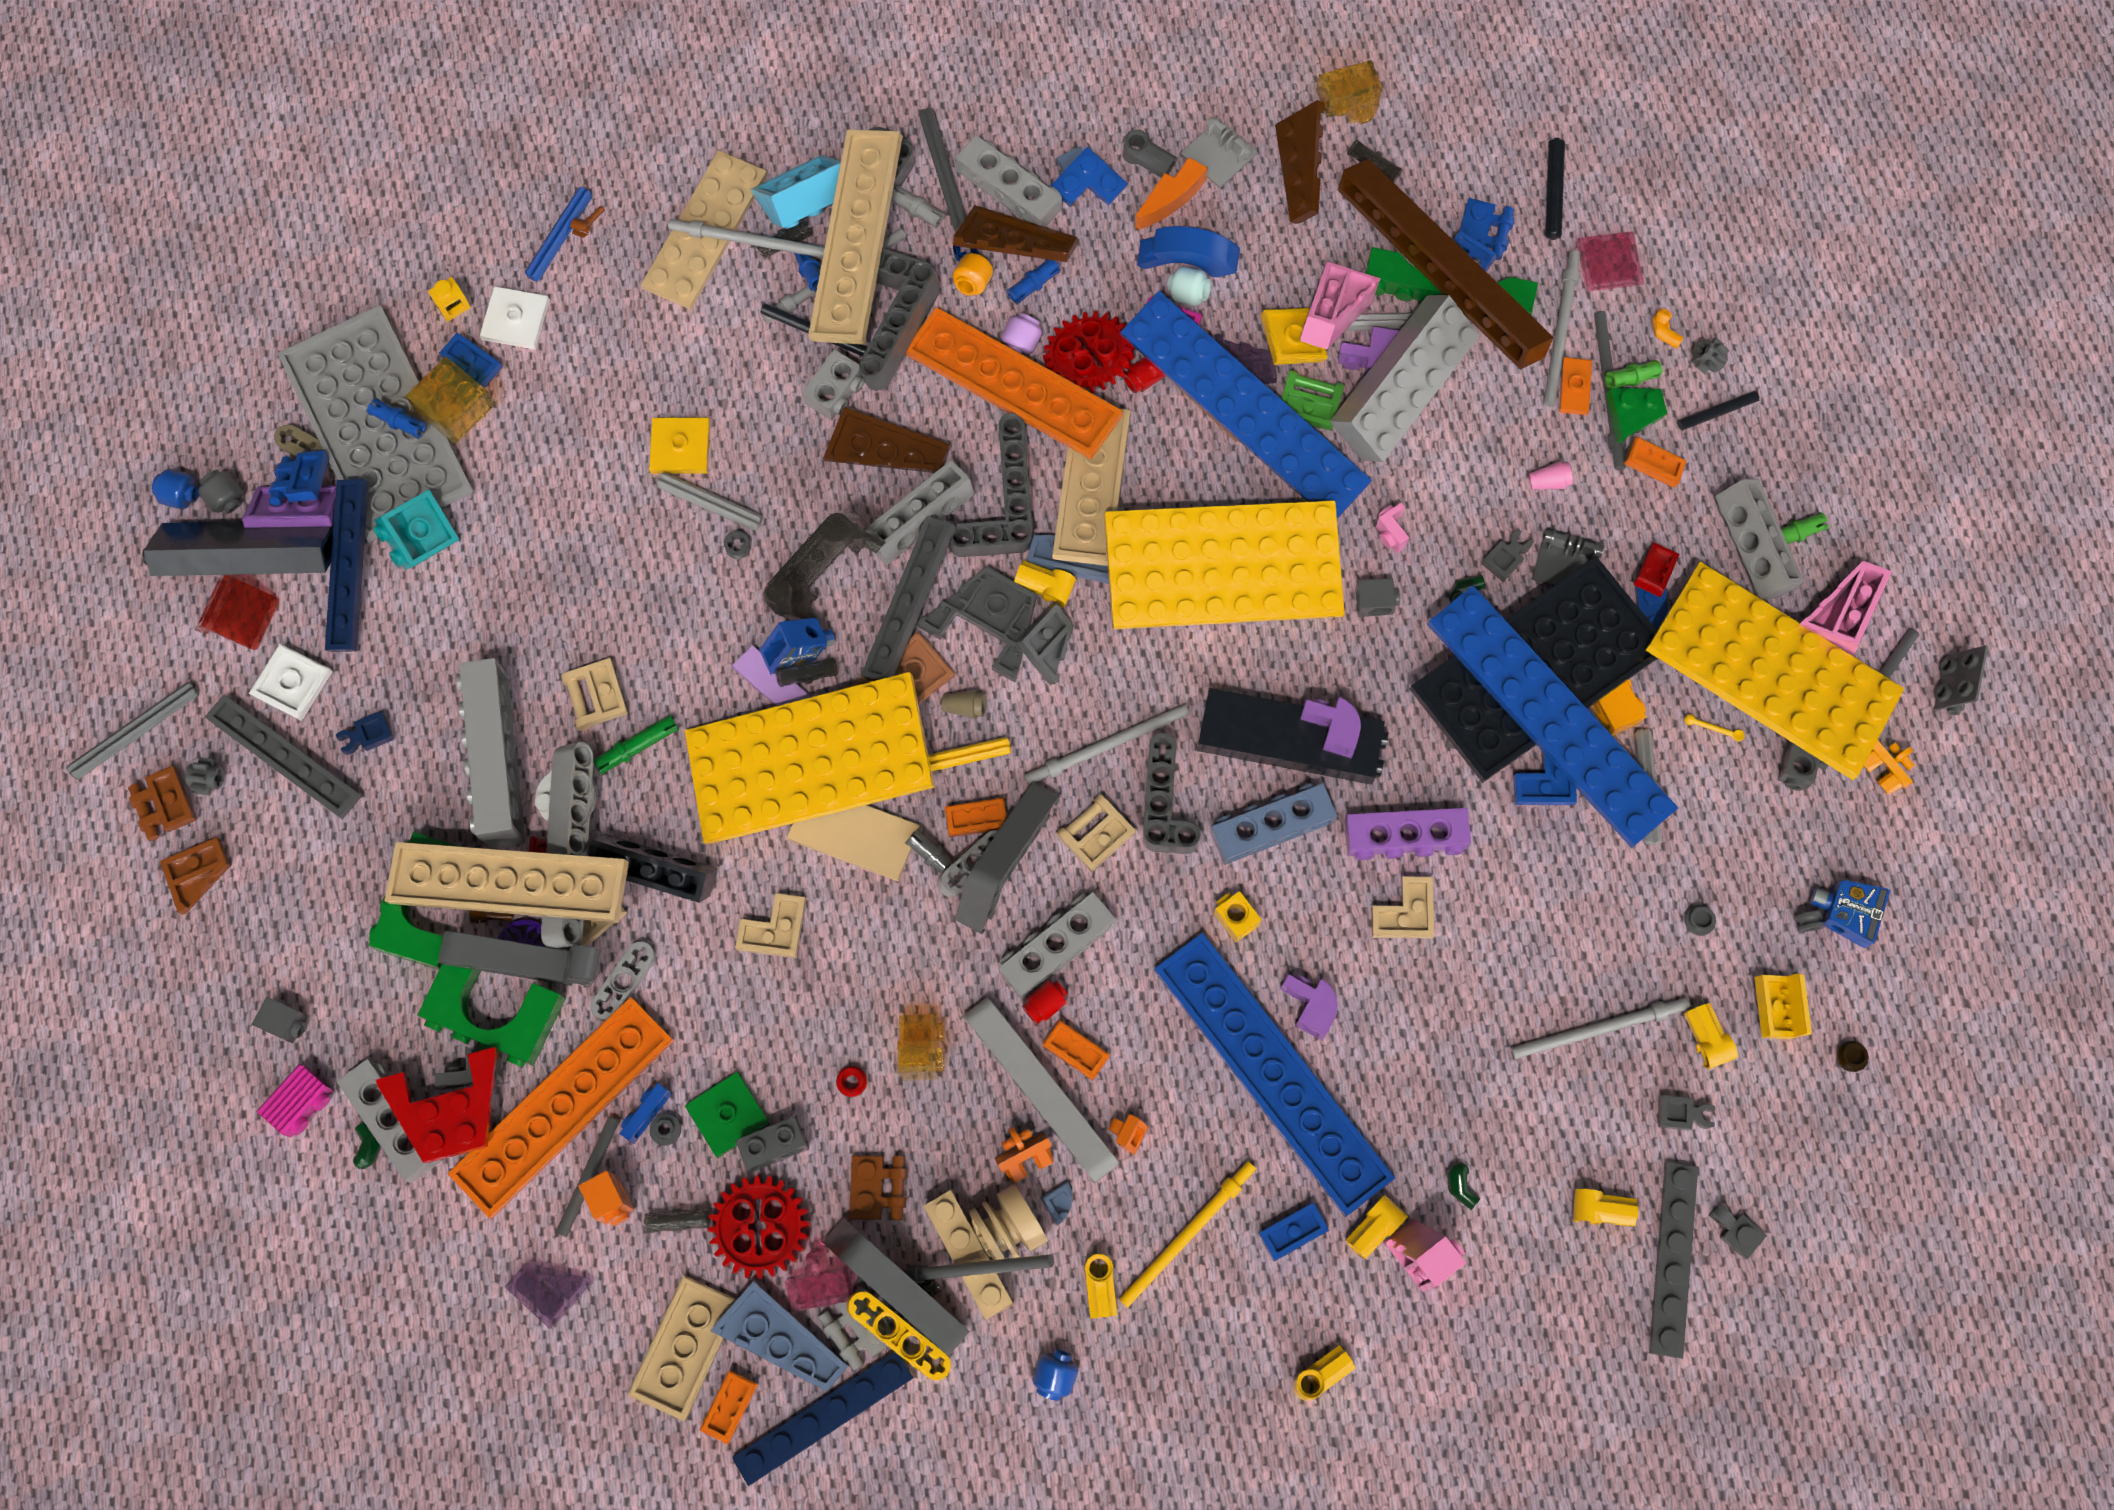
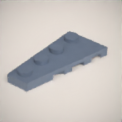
[1026,535,1109,584]
[710,1281,848,1392]

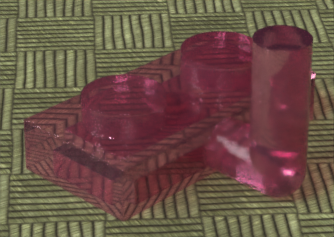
[785,1242,854,1311]

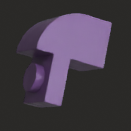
[1337,326,1399,376]
[1301,697,1361,758]
[1280,974,1338,1041]

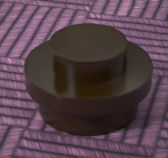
[1836,1041,1869,1072]

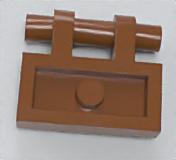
[128,765,197,841]
[849,1156,908,1221]

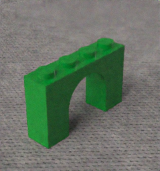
[368,832,461,970]
[417,964,566,1068]

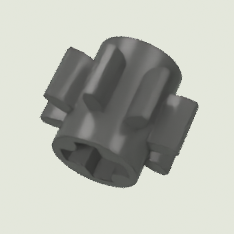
[1691,337,1729,374]
[185,757,224,795]

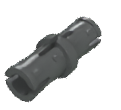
[905,829,960,883]

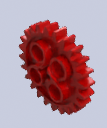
[1043,311,1135,394]
[707,1175,811,1280]

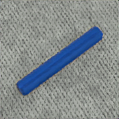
[525,187,592,282]

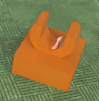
[1108,1114,1148,1155]

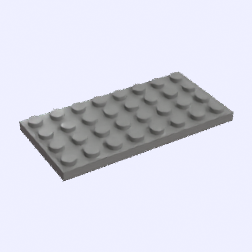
[277,305,474,543]

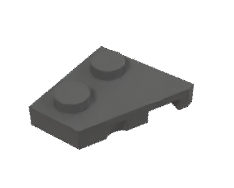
[1015,603,1074,685]

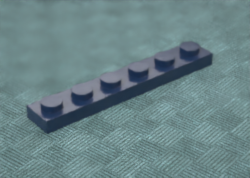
[325,479,369,652]
[732,1352,914,1486]

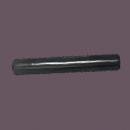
[1545,138,1565,240]

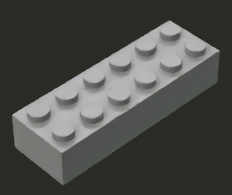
[1330,295,1480,462]
[456,658,525,849]

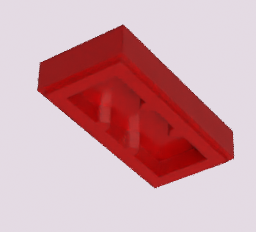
[1633,542,1680,597]

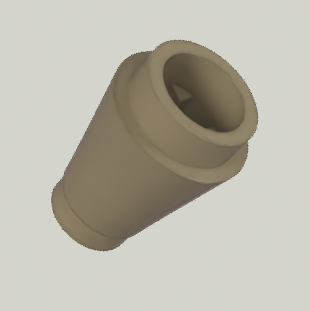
[942,690,987,719]

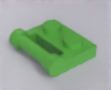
[1281,370,1345,431]

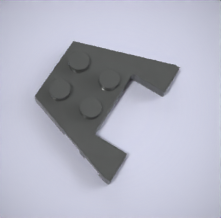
[917,566,1037,683]

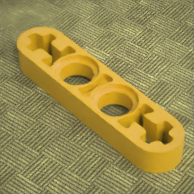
[846,1291,951,1380]

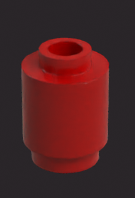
[1123,357,1165,393]
[1022,980,1068,1025]

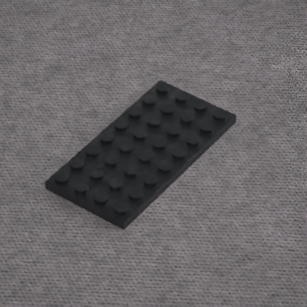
[1409,557,1659,783]

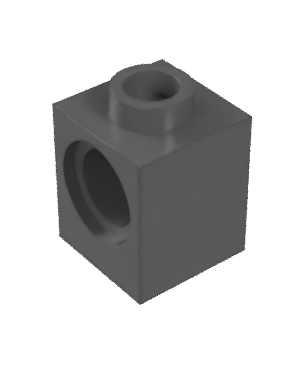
[1355,578,1400,617]
[1778,742,1820,791]
[251,997,307,1044]

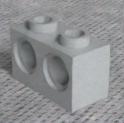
[801,349,865,420]

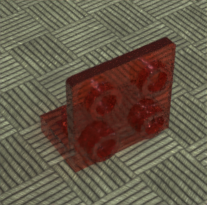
[195,575,280,650]

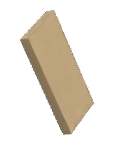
[787,805,921,882]
[627,1275,737,1422]

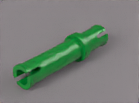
[593,714,679,776]

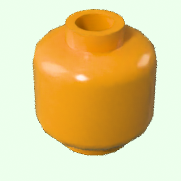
[952,253,993,296]

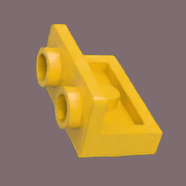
[1754,973,1812,1039]

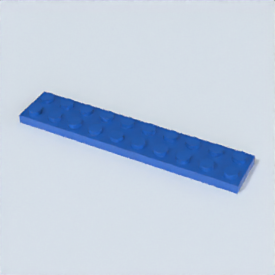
[1120,291,1372,519]
[1427,585,1678,848]
[1154,932,1395,1218]

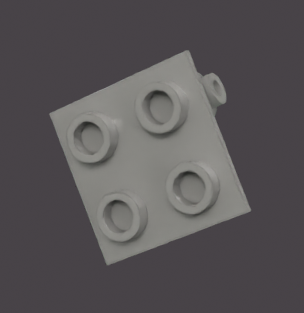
[1180,117,1258,188]

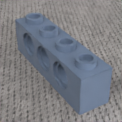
[1211,783,1337,865]

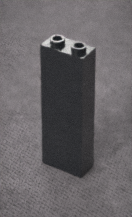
[142,521,334,576]
[1197,688,1389,785]

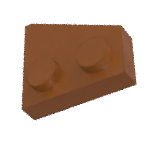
[160,837,230,915]

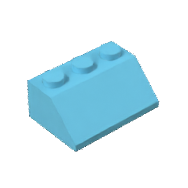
[751,155,841,229]

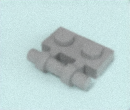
[818,1286,893,1371]

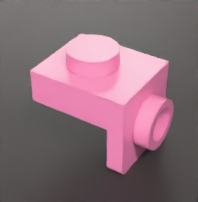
[1376,503,1409,553]

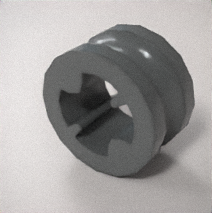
[724,531,751,559]
[1794,911,1826,933]

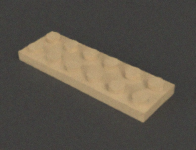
[641,150,768,310]
[1052,409,1131,566]

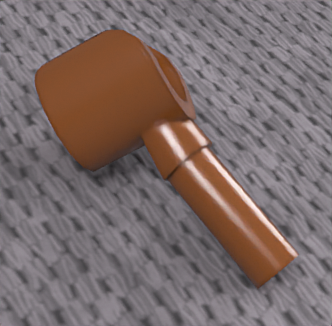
[570,206,605,238]

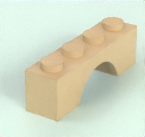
[923,1190,1014,1320]

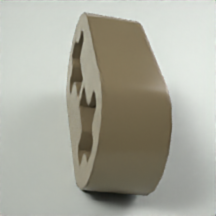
[274,424,323,458]

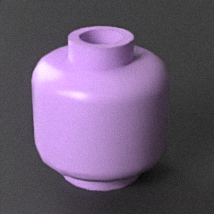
[1001,313,1042,355]

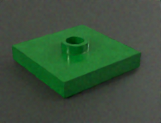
[685,1072,770,1159]

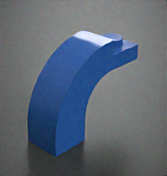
[1137,226,1240,278]

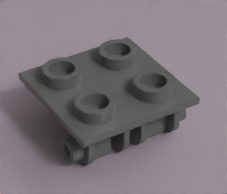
[1532,527,1604,586]
[1933,645,1989,715]

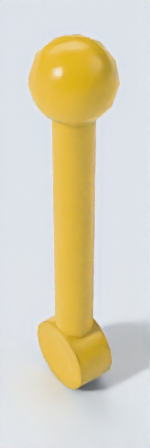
[1684,714,1745,742]

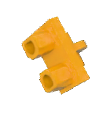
[1864,740,1915,795]

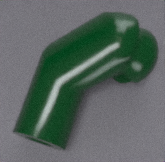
[1449,575,1485,603]
[353,1122,381,1169]
[1447,1162,1480,1210]

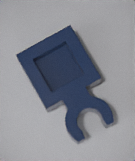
[336,711,394,755]

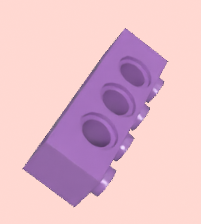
[1344,808,1471,860]

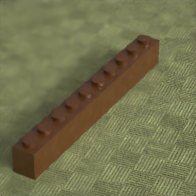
[1338,159,1554,370]

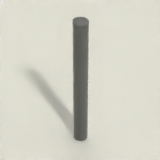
[555,1116,620,1237]

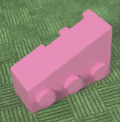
[1300,261,1381,349]
[1800,561,1892,656]
[1383,1219,1466,1292]

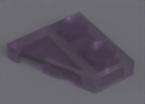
[1214,334,1277,384]
[505,1262,593,1329]

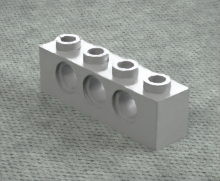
[955,135,1062,227]
[862,460,975,566]
[1715,479,1805,600]
[998,892,1116,1001]
[336,1059,443,1183]

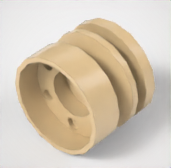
[969,1184,1048,1260]

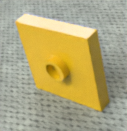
[1260,308,1328,365]
[649,418,710,474]

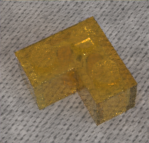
[1316,60,1382,124]
[897,1014,945,1081]

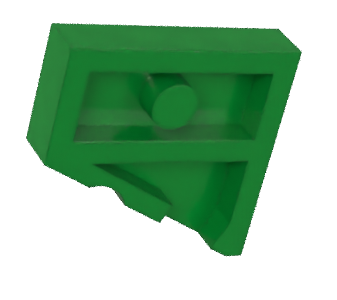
[1606,388,1668,443]

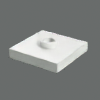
[480,286,550,350]
[249,644,333,721]

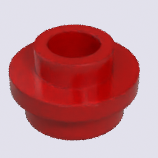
[836,1066,867,1097]

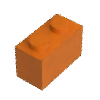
[578,1170,635,1226]

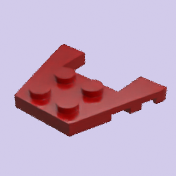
[375,1047,499,1164]

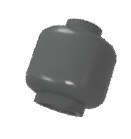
[198,470,243,514]

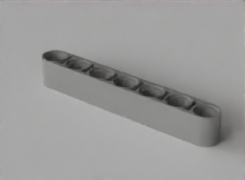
[541,742,593,949]
[963,997,1119,1183]

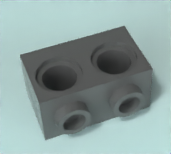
[736,1116,809,1173]

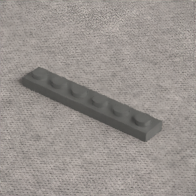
[861,517,955,681]
[205,694,362,820]
[1649,1162,1698,1359]

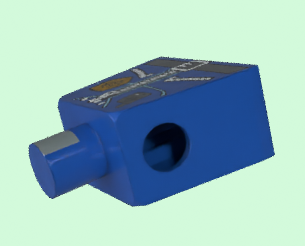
[759,618,835,675]
[1809,880,1891,948]

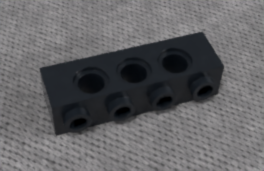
[589,834,717,903]

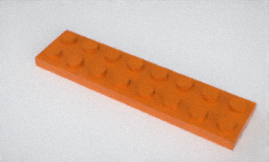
[905,307,1123,460]
[447,997,674,1219]

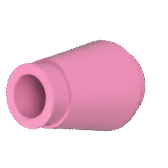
[1529,461,1573,490]

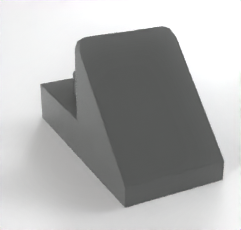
[435,1046,504,1090]

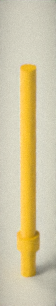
[1119,1161,1257,1308]

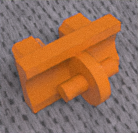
[994,1126,1054,1183]

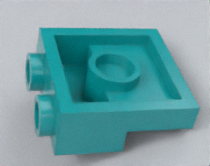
[374,490,460,570]

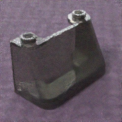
[763,508,886,621]

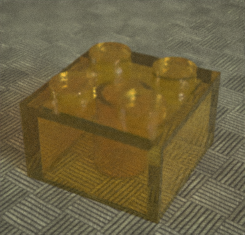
[405,356,494,445]

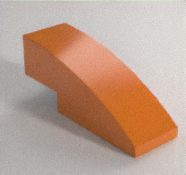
[1135,157,1208,230]

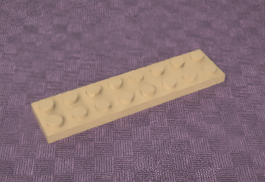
[808,130,903,345]
[384,842,629,922]

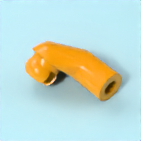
[1652,308,1684,349]

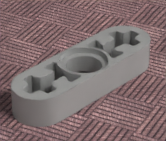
[937,830,998,897]
[591,941,656,1021]

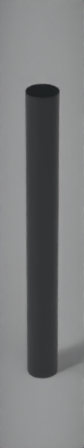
[760,303,868,357]

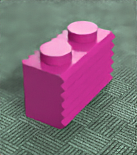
[256,1063,333,1138]

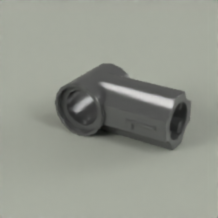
[1122,130,1177,178]

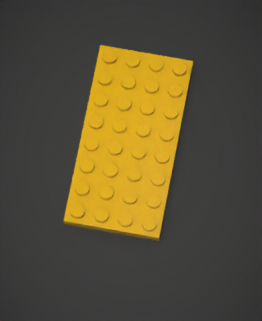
[1104,501,1345,630]
[1646,561,1905,780]
[685,672,935,844]

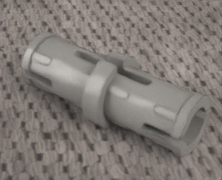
[891,186,945,229]

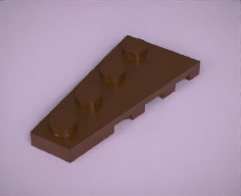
[1275,100,1325,224]
[953,205,1078,262]
[823,407,951,473]

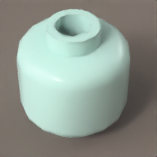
[1167,267,1211,306]

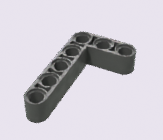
[859,248,940,391]
[949,413,1033,557]
[955,782,1060,934]
[438,931,601,988]
[823,1218,970,1356]

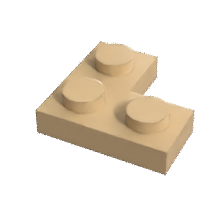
[1371,876,1434,939]
[735,893,806,959]

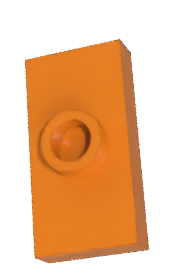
[1559,357,1592,415]
[1624,436,1687,488]
[945,798,1007,838]
[1042,1020,1110,1081]
[699,1370,759,1445]

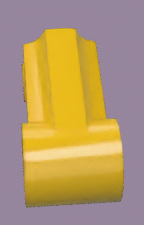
[1014,560,1076,607]
[1684,1003,1738,1069]
[1573,1189,1639,1227]
[1345,1194,1408,1260]
[1084,1254,1117,1319]
[1293,1345,1356,1401]

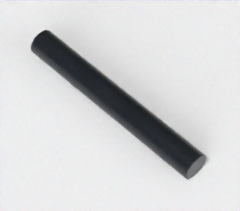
[1677,391,1759,431]

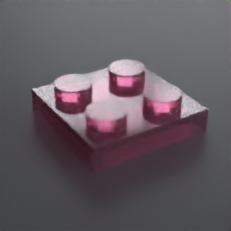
[1576,231,1644,292]

